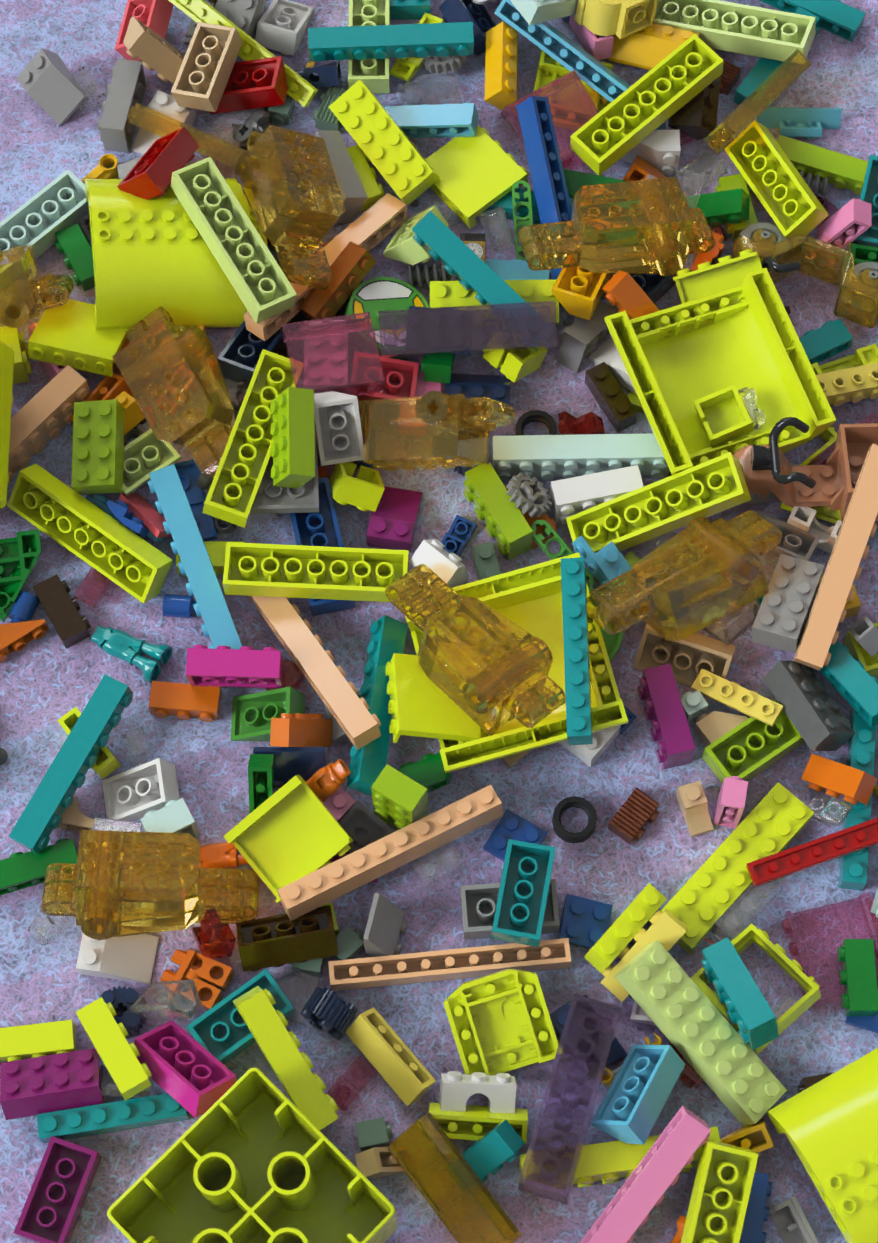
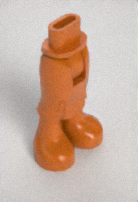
[306,759,351,802]
[183,841,249,873]

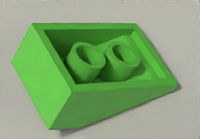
[231,686,305,741]

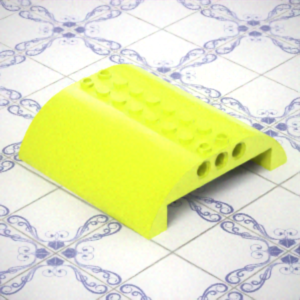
[85,178,268,329]
[604,268,836,475]
[402,553,628,773]
[767,1048,878,1243]

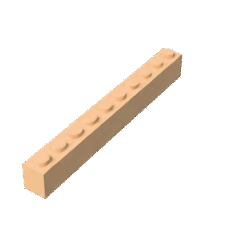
[244,193,408,341]
[793,444,878,670]
[248,596,381,750]
[277,784,503,921]
[328,938,571,991]

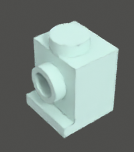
[680,690,708,723]

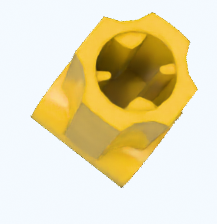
[81,154,119,184]

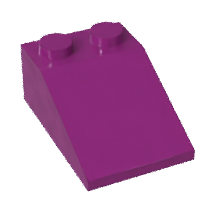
[366,486,423,553]

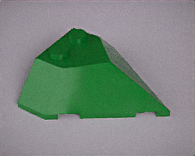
[0,529,42,622]

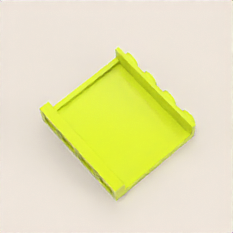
[425,126,529,229]
[673,248,763,304]
[28,295,135,377]
[385,653,481,743]
[223,775,353,903]

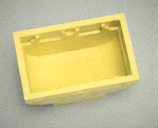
[574,0,658,39]

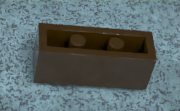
[585,362,638,433]
[33,575,91,649]

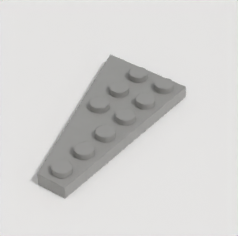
[251,431,319,514]

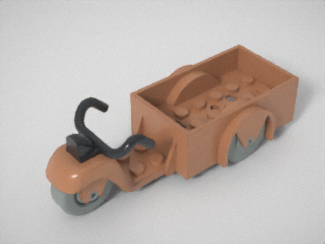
[733,417,878,522]

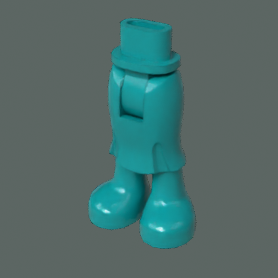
[91,626,173,684]

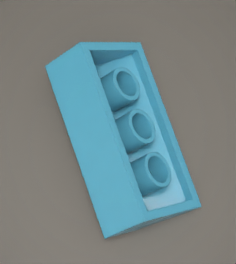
[591,1044,685,1145]

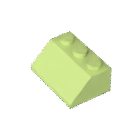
[383,205,449,265]
[122,426,181,495]

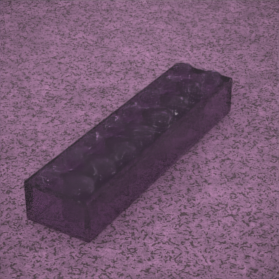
[378,301,557,358]
[518,994,622,1205]

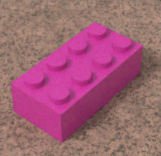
[186,645,284,689]
[134,1020,237,1118]

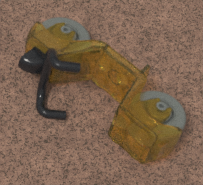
[731,222,878,329]

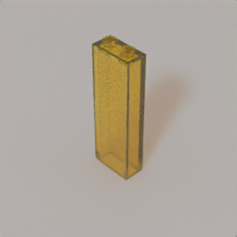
[705,49,811,154]
[128,103,258,176]
[387,1112,522,1243]

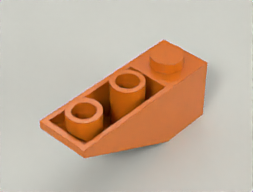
[0,619,49,663]

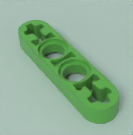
[512,180,535,261]
[530,520,594,588]

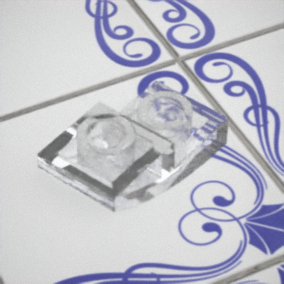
[807,793,853,826]

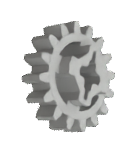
[423,55,468,75]
[506,473,552,518]

